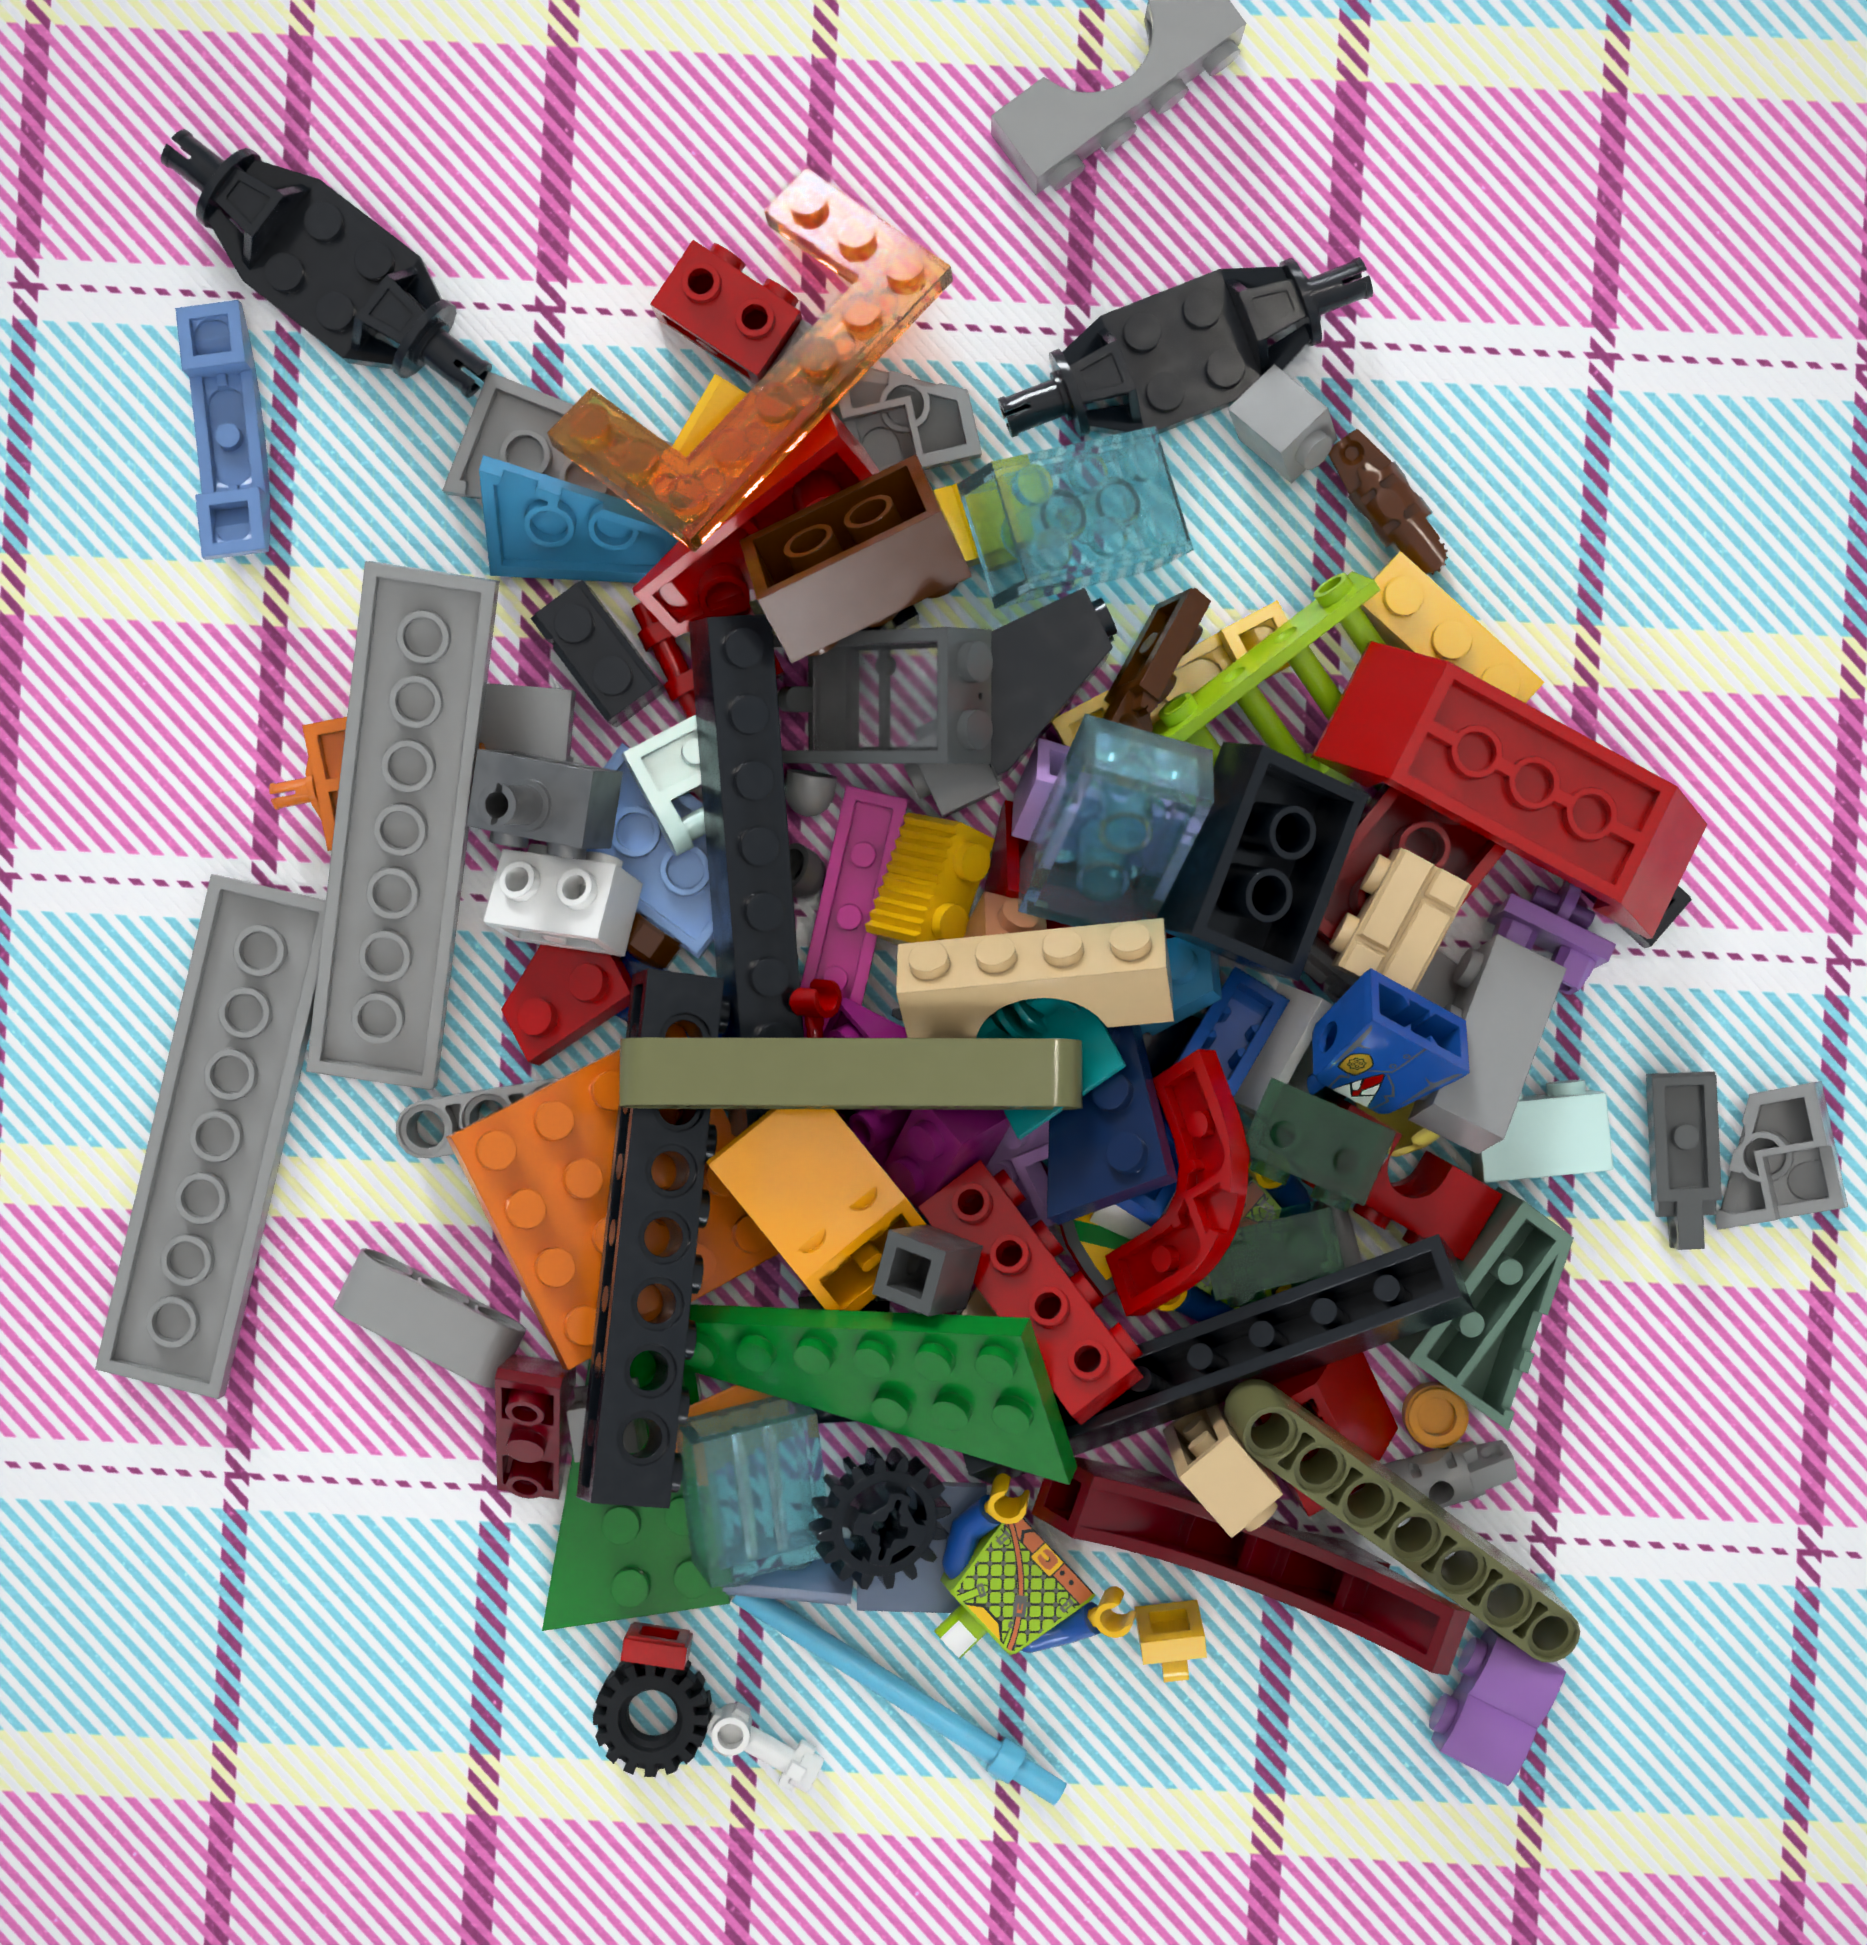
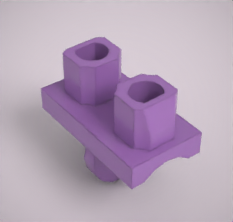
[1487,881,1616,995]

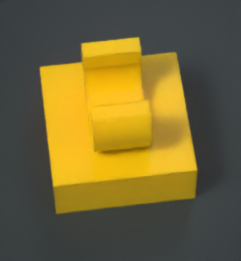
[1135,1599,1207,1683]

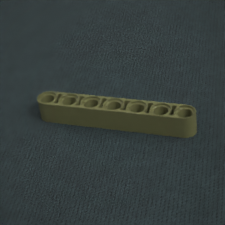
[619,1037,1083,1110]
[1224,1379,1580,1662]

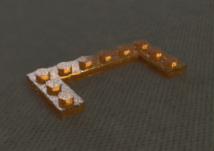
[547,168,953,552]

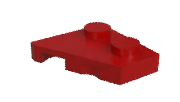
[501,945,632,1066]

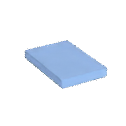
[546,743,714,959]

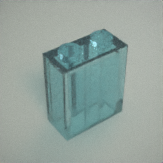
[676,1396,827,1588]

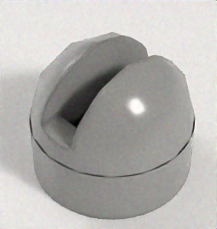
[785,769,837,817]

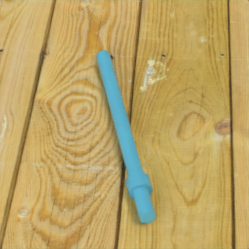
[731,1595,1067,1806]

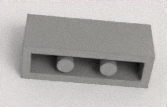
[1408,934,1567,1154]

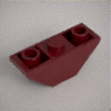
[495,1354,576,1500]

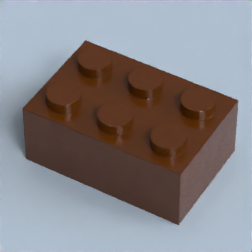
[739,454,972,664]

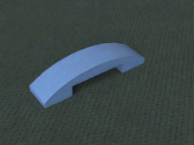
[175,300,270,560]

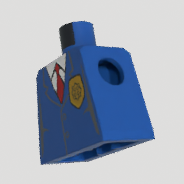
[1307,968,1470,1114]

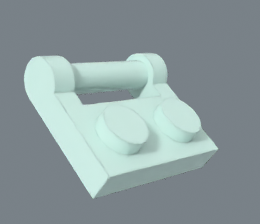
[622,715,786,856]

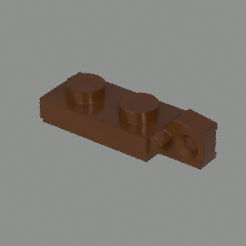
[1094,588,1211,756]

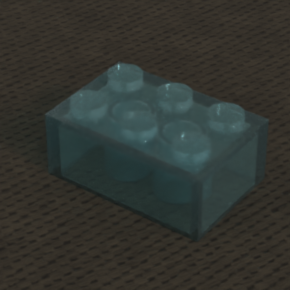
[957,426,1194,609]
[1018,714,1214,927]

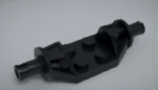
[161,129,492,398]
[998,257,1373,439]

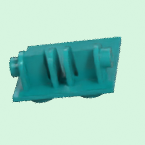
[976,998,1126,1140]

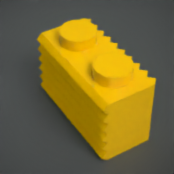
[865,812,995,946]

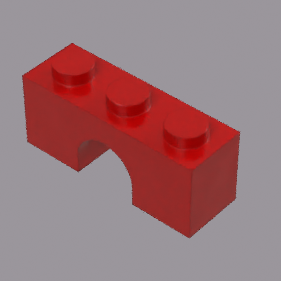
[1287,1100,1503,1261]

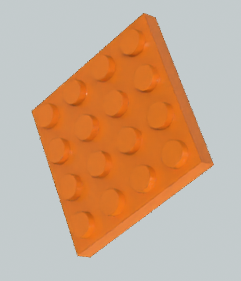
[446,1024,779,1370]

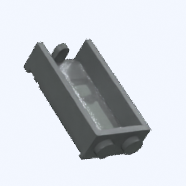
[773,627,993,764]

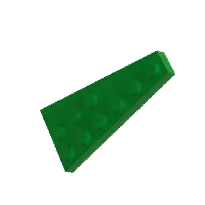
[684,1304,1077,1485]
[542,1351,732,1631]

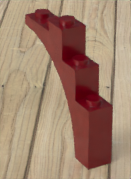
[1031,1456,1471,1675]

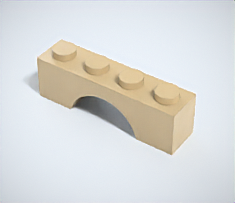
[896,918,1174,1038]

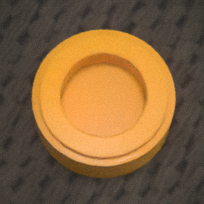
[1402,1381,1469,1448]

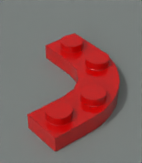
[1105,1049,1250,1316]

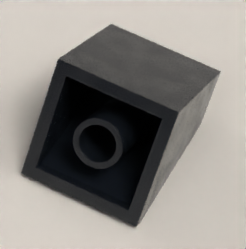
[989,587,1117,782]

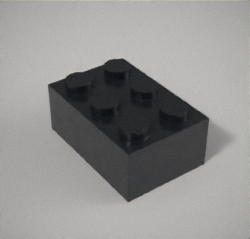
[1156,742,1369,981]

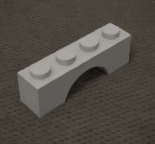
[991,0,1247,195]

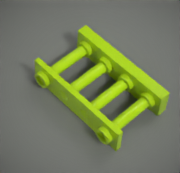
[1151,571,1386,785]

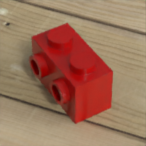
[650,240,802,386]

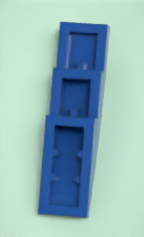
[1115,966,1290,1227]

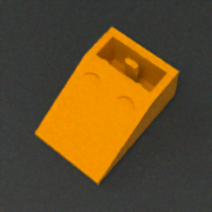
[706,1109,926,1311]

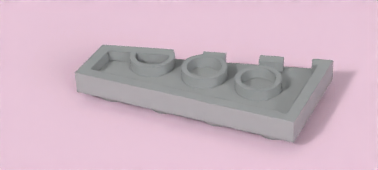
[442,371,700,526]

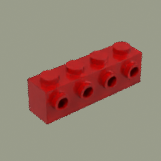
[918,1160,1144,1425]

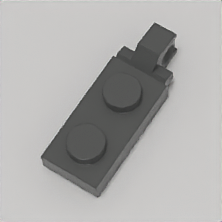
[1646,1071,1722,1250]

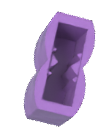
[1429,1626,1566,1786]

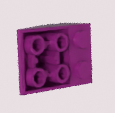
[823,997,1011,1215]

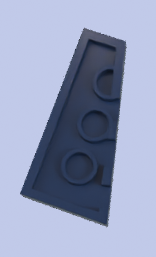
[1047,1024,1178,1225]

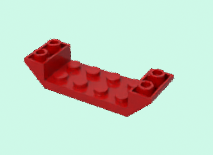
[1311,641,1707,939]

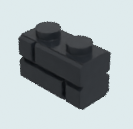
[530,580,665,727]

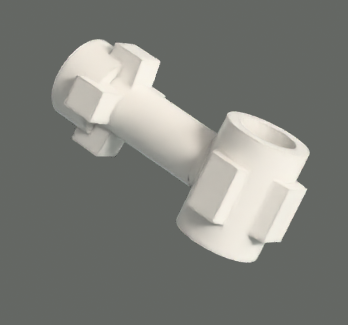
[707,1702,824,1793]

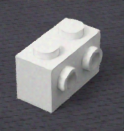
[483,844,643,957]

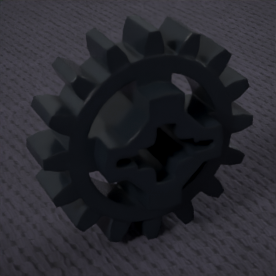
[809,1447,951,1590]

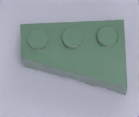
[1388,1187,1574,1431]

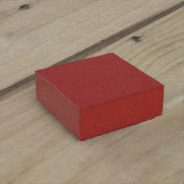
[620,1622,693,1670]

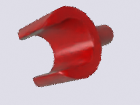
[789,979,842,1038]

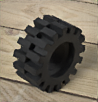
[593,1660,712,1777]

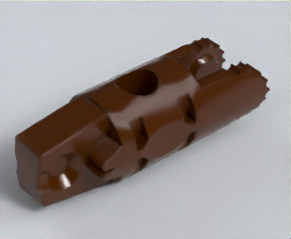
[1328,429,1448,575]

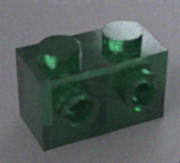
[1245,1077,1398,1213]
[1205,1200,1345,1307]

